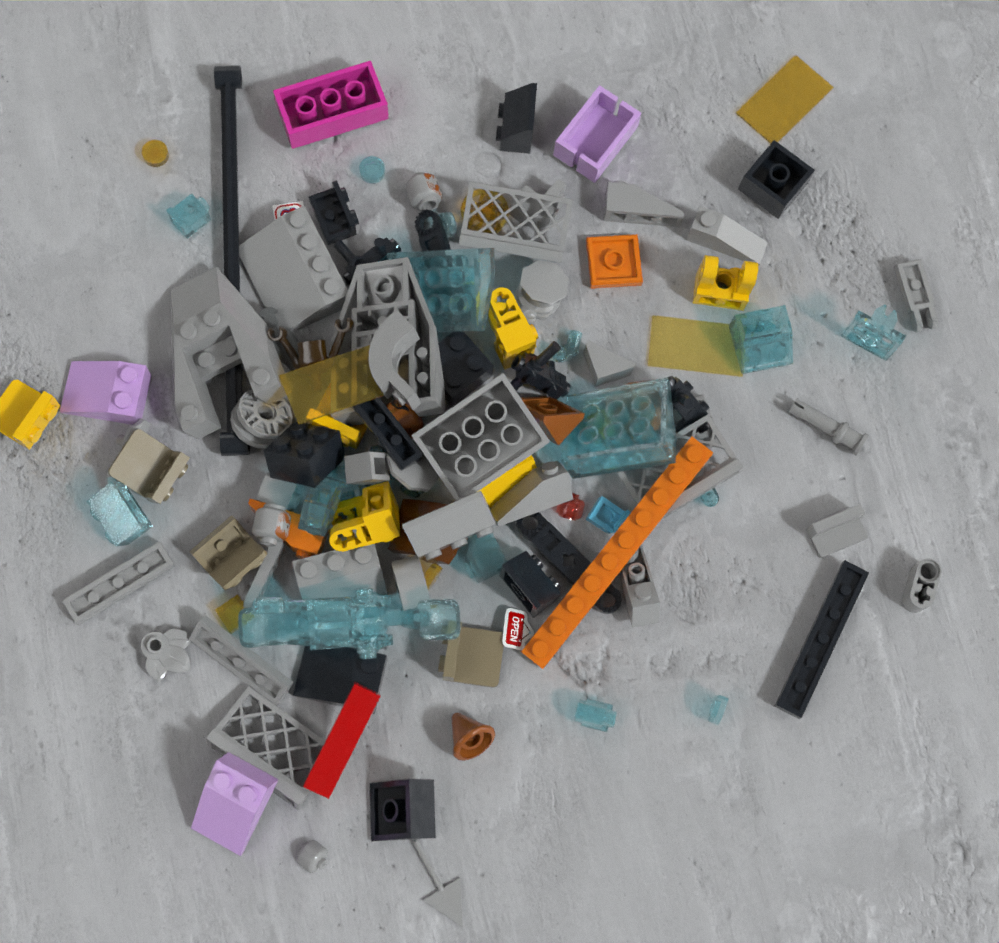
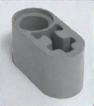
[902,558,942,613]

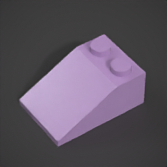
[60,361,152,425]
[191,752,279,856]

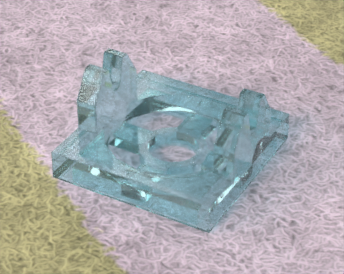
[841,305,906,361]

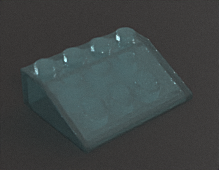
[387,248,496,332]
[561,377,676,479]

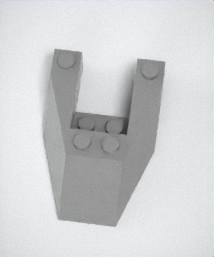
[330,257,445,426]
[171,267,292,440]

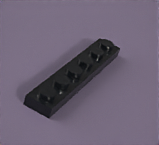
[774,560,869,719]

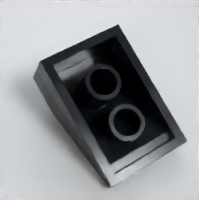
[293,641,388,714]

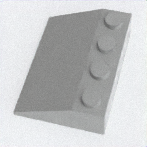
[239,206,348,333]
[411,373,550,501]

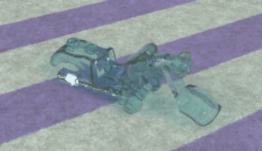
[238,588,460,659]

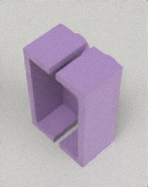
[553,85,641,183]

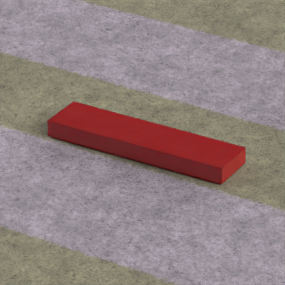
[303,682,381,799]

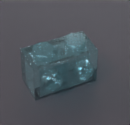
[86,482,153,547]

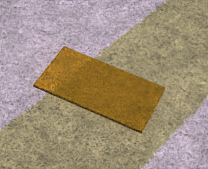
[736,55,834,144]
[648,315,746,377]
[279,345,384,425]

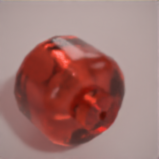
[556,493,585,521]

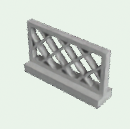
[459,181,573,263]
[616,414,744,519]
[206,686,325,810]

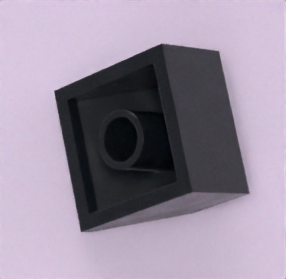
[496,83,537,154]
[499,551,561,618]
[370,779,436,841]

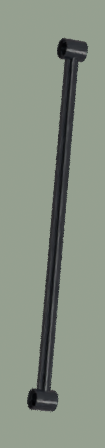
[214,65,250,456]

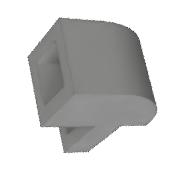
[509,179,566,228]
[391,555,431,611]

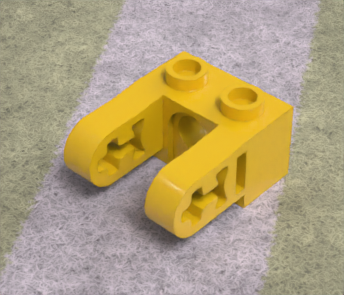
[692,255,758,311]
[488,287,538,370]
[330,481,400,552]

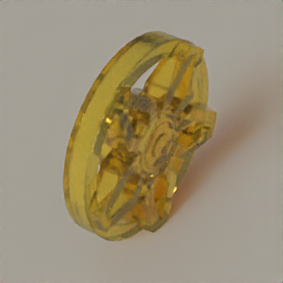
[461,189,509,234]

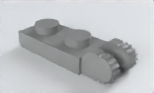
[894,259,938,333]

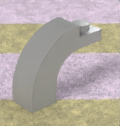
[368,309,421,410]

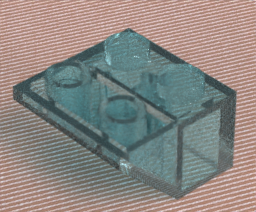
[729,305,793,374]

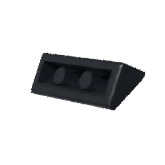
[351,390,424,471]

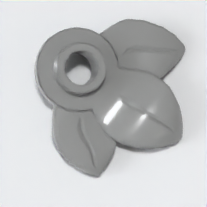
[140,629,192,682]

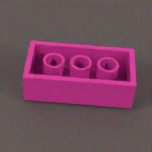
[273,60,389,149]

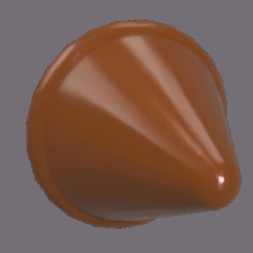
[452,713,495,761]

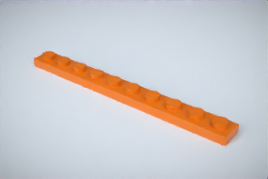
[521,436,714,669]

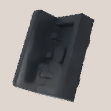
[308,180,359,245]

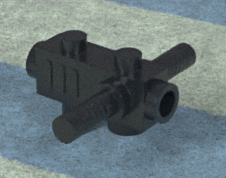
[334,237,402,286]
[510,341,571,400]
[660,376,711,434]

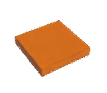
[586,234,643,289]

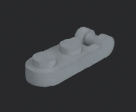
[241,541,285,611]

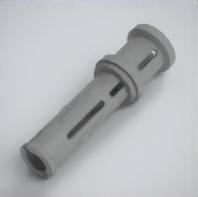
[788,398,869,455]

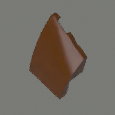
[388,499,468,565]

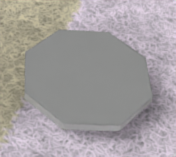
[386,449,440,492]

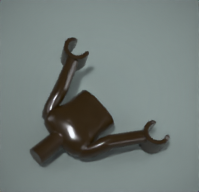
[267,318,354,391]

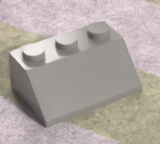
[402,491,497,561]
[292,544,389,620]

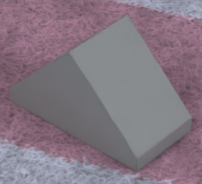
[583,340,635,386]

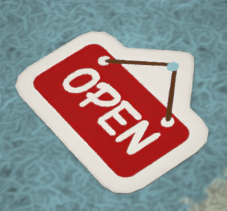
[502,608,534,650]

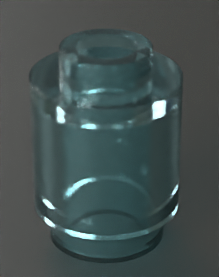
[574,698,617,732]

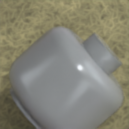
[297,840,328,873]

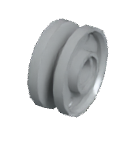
[230,389,293,448]

